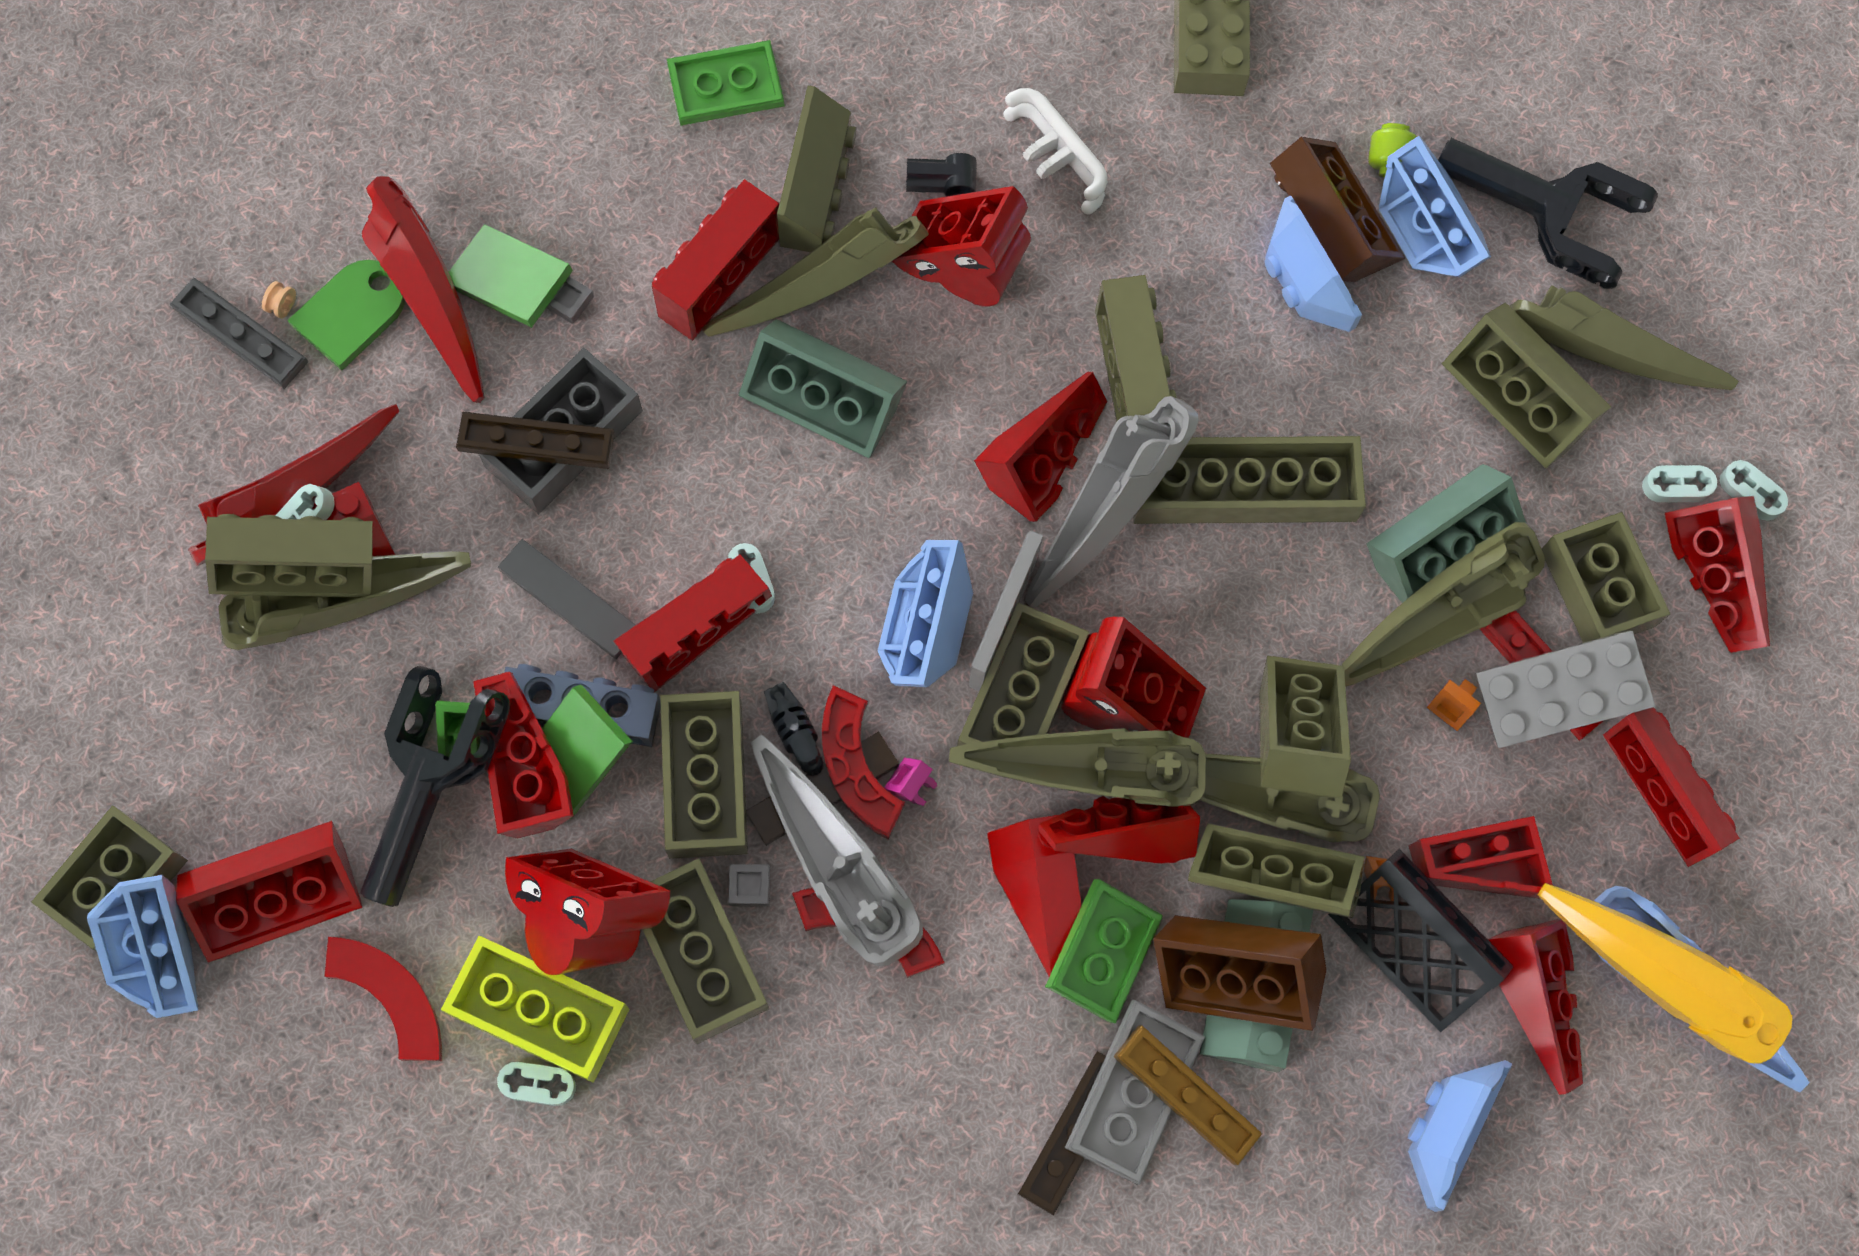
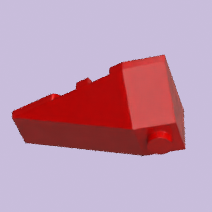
[987,814,1081,977]
[1488,919,1583,1095]

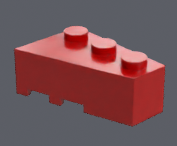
[1409,816,1553,899]

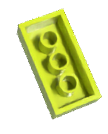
[441,936,630,1083]

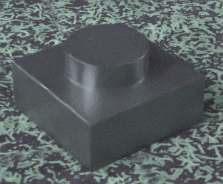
[546,276,594,324]
[728,864,770,906]

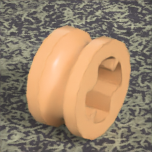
[262,281,296,319]

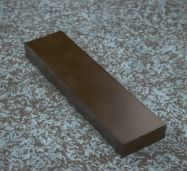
[456,412,615,469]
[746,731,899,846]
[1017,1051,1106,1215]

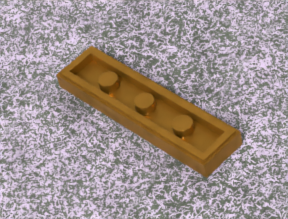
[1114,1025,1262,1165]

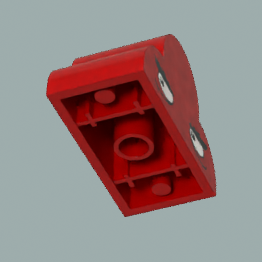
[891,186,1031,306]
[1061,617,1206,738]
[505,848,670,975]

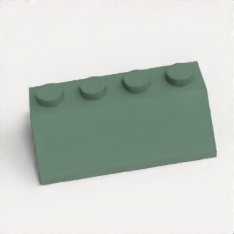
[738,319,907,458]
[1366,464,1526,603]
[1199,899,1313,1073]

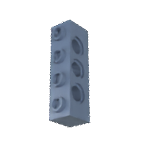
[504,664,661,747]

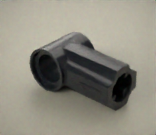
[906,153,977,197]

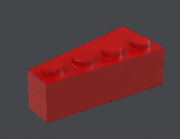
[613,554,772,692]

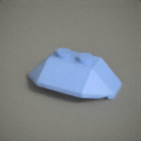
[1379,136,1491,277]
[1265,196,1362,332]
[878,540,973,687]
[87,875,198,1018]
[1408,1060,1512,1212]

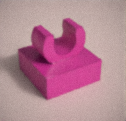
[884,757,937,806]

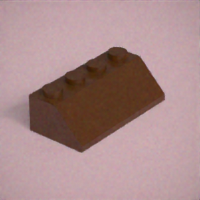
[1270,136,1405,282]
[1153,915,1327,1031]

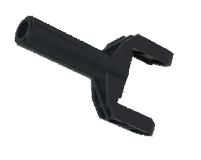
[1438,137,1658,289]
[360,666,510,907]

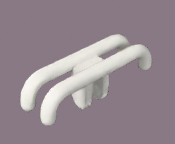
[1004,88,1108,215]

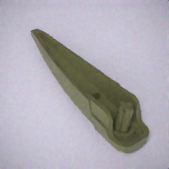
[703,207,929,337]
[1510,285,1739,390]
[1341,522,1545,687]
[218,551,471,650]
[949,728,1206,807]
[1201,754,1380,843]

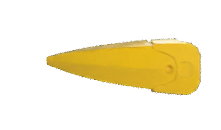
[1537,883,1792,1063]

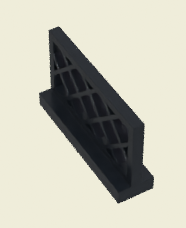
[1328,849,1514,1032]

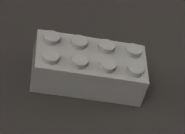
[1475,631,1655,749]

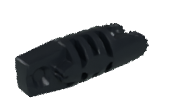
[764,682,824,776]

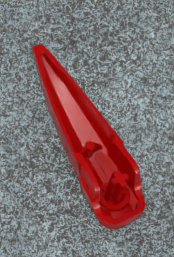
[362,176,485,403]
[188,404,399,566]

